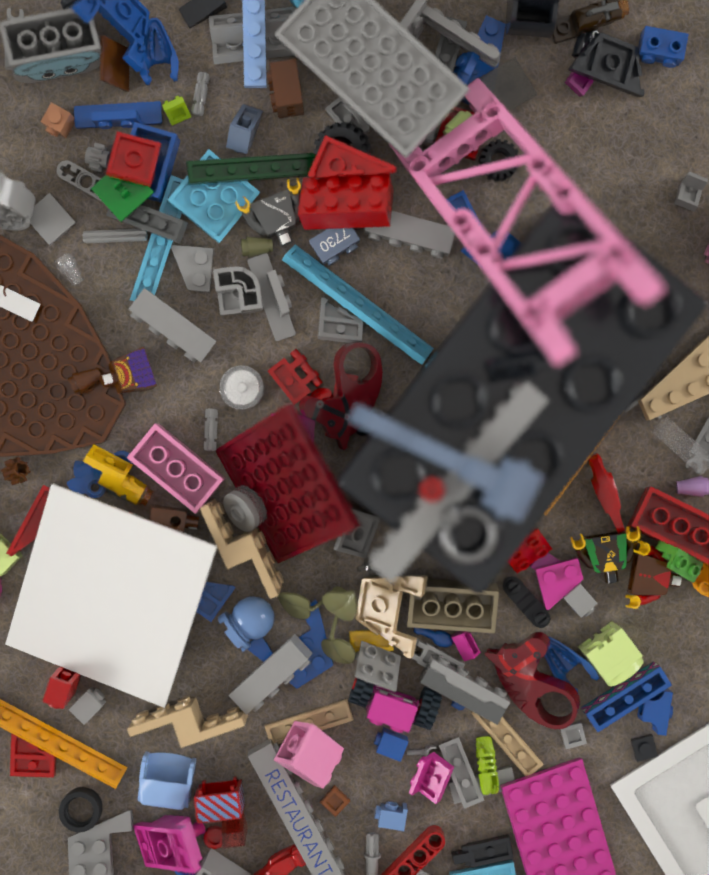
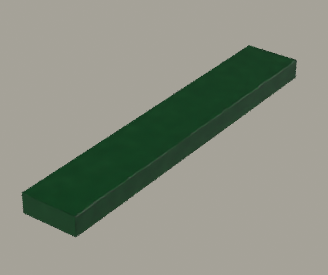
[186,153,316,185]

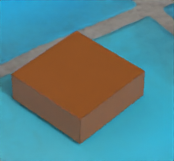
[320,785,350,817]

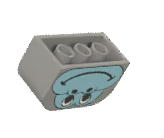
[0,9,101,83]

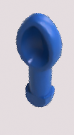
[413,628,453,647]

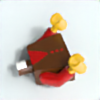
[625,540,682,609]

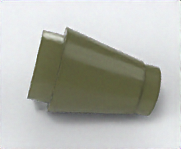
[241,236,273,258]

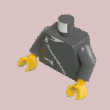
[235,177,301,246]

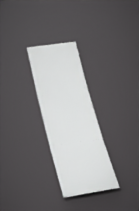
[0,285,41,322]

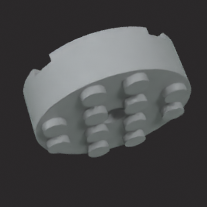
[0,172,35,231]

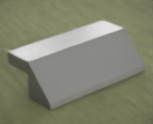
[209,6,296,64]

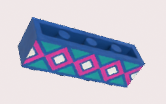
[581,661,672,732]

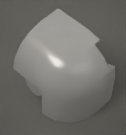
[213,267,263,316]

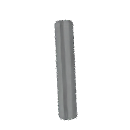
[83,229,148,243]

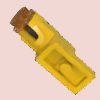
[83,444,154,506]

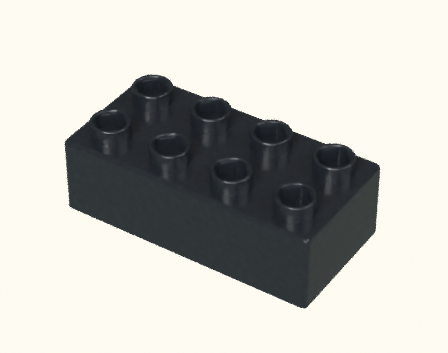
[337,204,708,594]

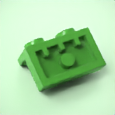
[655,541,703,583]

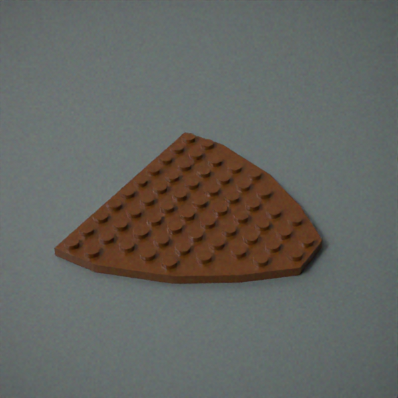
[0,235,126,457]

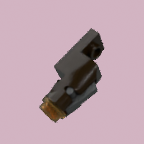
[552,0,629,44]

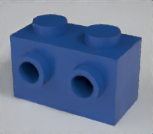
[638,26,689,68]

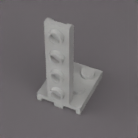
[400,0,500,67]

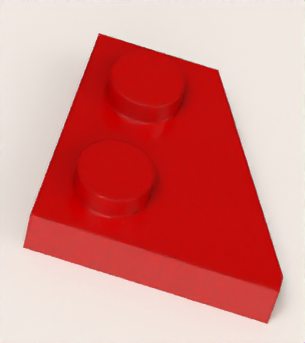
[10,734,56,778]

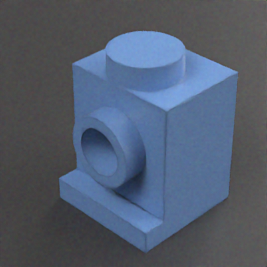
[374,801,408,831]

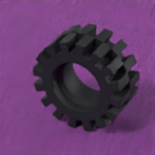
[479,139,518,182]

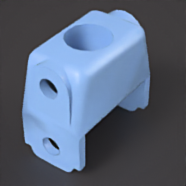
[138,751,196,810]

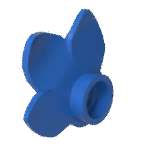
[67,461,106,498]

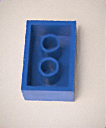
[130,122,180,203]

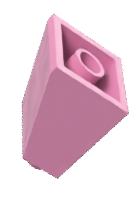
[273,721,344,789]

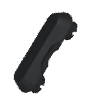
[502,576,551,628]

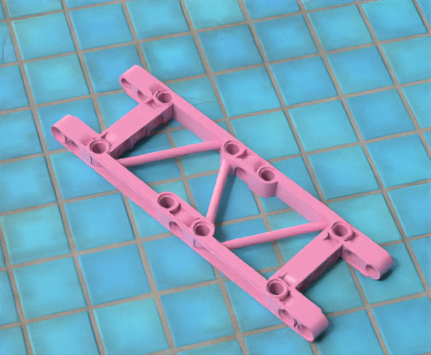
[388,78,665,367]

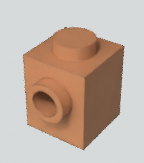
[41,103,75,138]

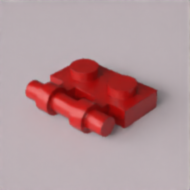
[268,349,323,405]

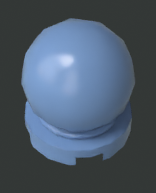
[218,596,275,652]

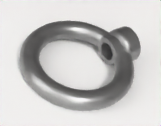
[440,502,498,563]

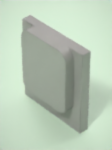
[30,193,76,246]

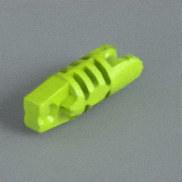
[476,736,499,795]

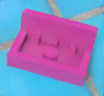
[409,752,454,804]

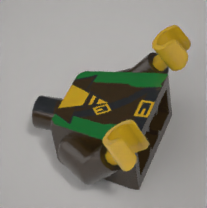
[570,526,640,583]

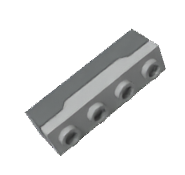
[419,655,510,725]

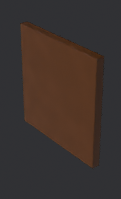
[100,35,129,92]

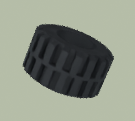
[313,122,372,156]

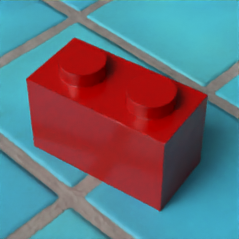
[42,666,81,709]

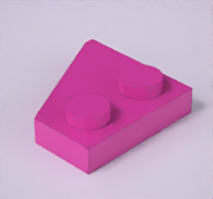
[535,557,584,610]

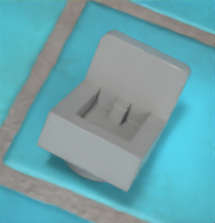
[674,172,708,212]

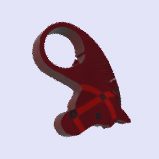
[485,632,580,729]

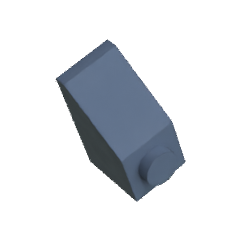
[226,104,263,154]

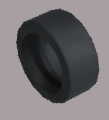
[58,787,103,833]

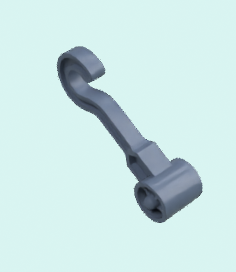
[348,404,545,523]

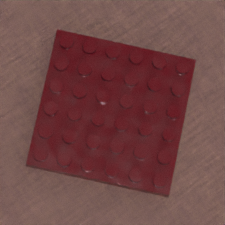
[215,402,360,563]

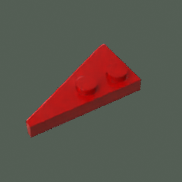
[6,485,50,557]

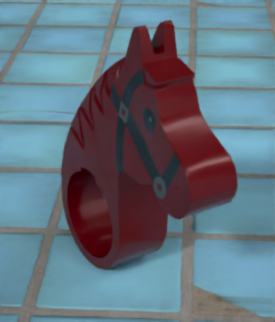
[299,342,383,451]

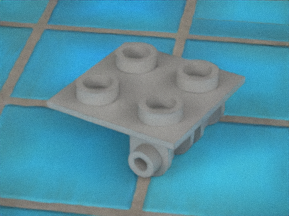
[355,641,401,692]

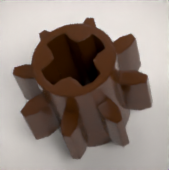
[1,457,31,485]

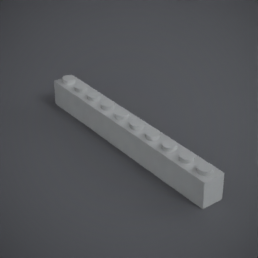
[369,382,549,583]

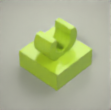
[162,95,191,126]

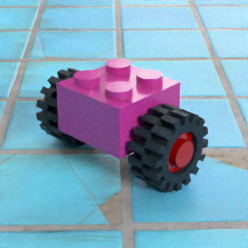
[348,677,442,733]

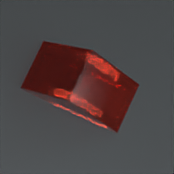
[222,812,248,849]

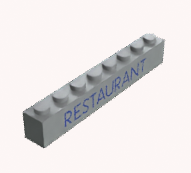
[248,739,345,875]

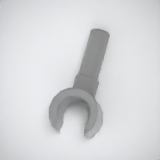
[407,744,437,756]

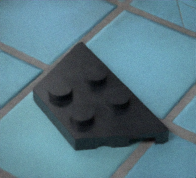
[568,32,645,97]

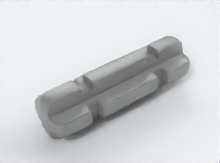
[191,72,210,116]
[203,408,218,451]

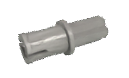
[364,832,381,875]

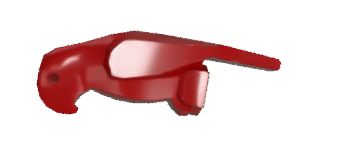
[588,453,625,533]
[253,844,306,875]

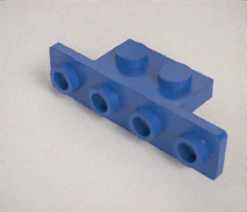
[74,101,163,129]

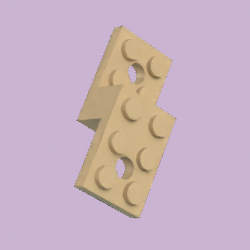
[200,499,284,599]
[127,696,248,748]

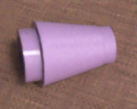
[676,476,709,497]

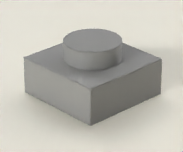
[560,721,587,749]

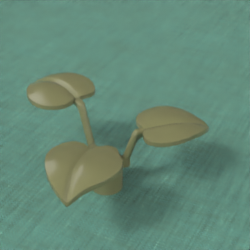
[278,586,357,664]

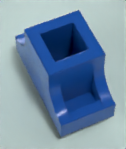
[637,688,673,736]

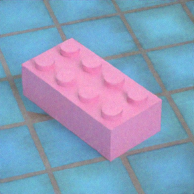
[127,424,226,514]

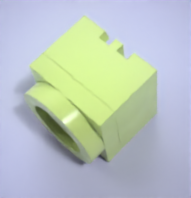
[578,621,644,686]

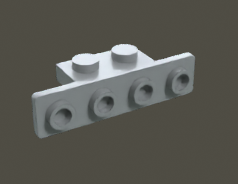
[247,253,296,342]

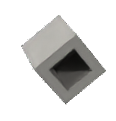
[563,583,598,618]
[69,687,107,725]

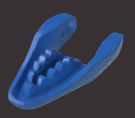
[139,18,179,85]
[545,636,600,694]

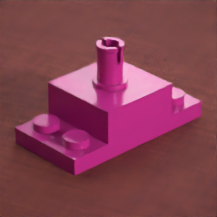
[133,815,205,874]

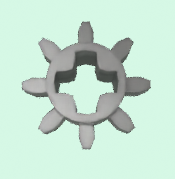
[85,143,111,172]

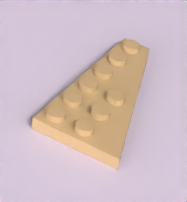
[638,335,709,421]

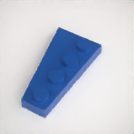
[461,15,506,105]

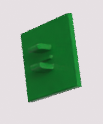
[91,175,154,222]

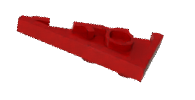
[308,135,397,178]

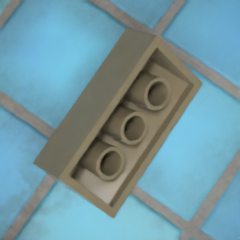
[407,578,499,633]

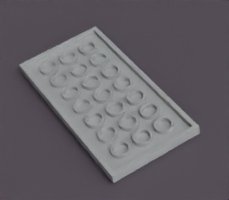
[275,0,469,159]

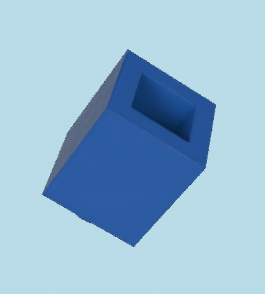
[373,727,409,762]

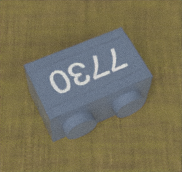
[309,228,360,266]

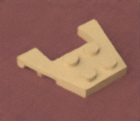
[355,575,428,659]

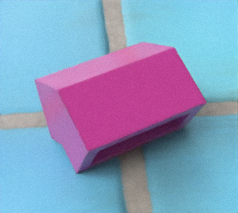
[451,631,481,662]

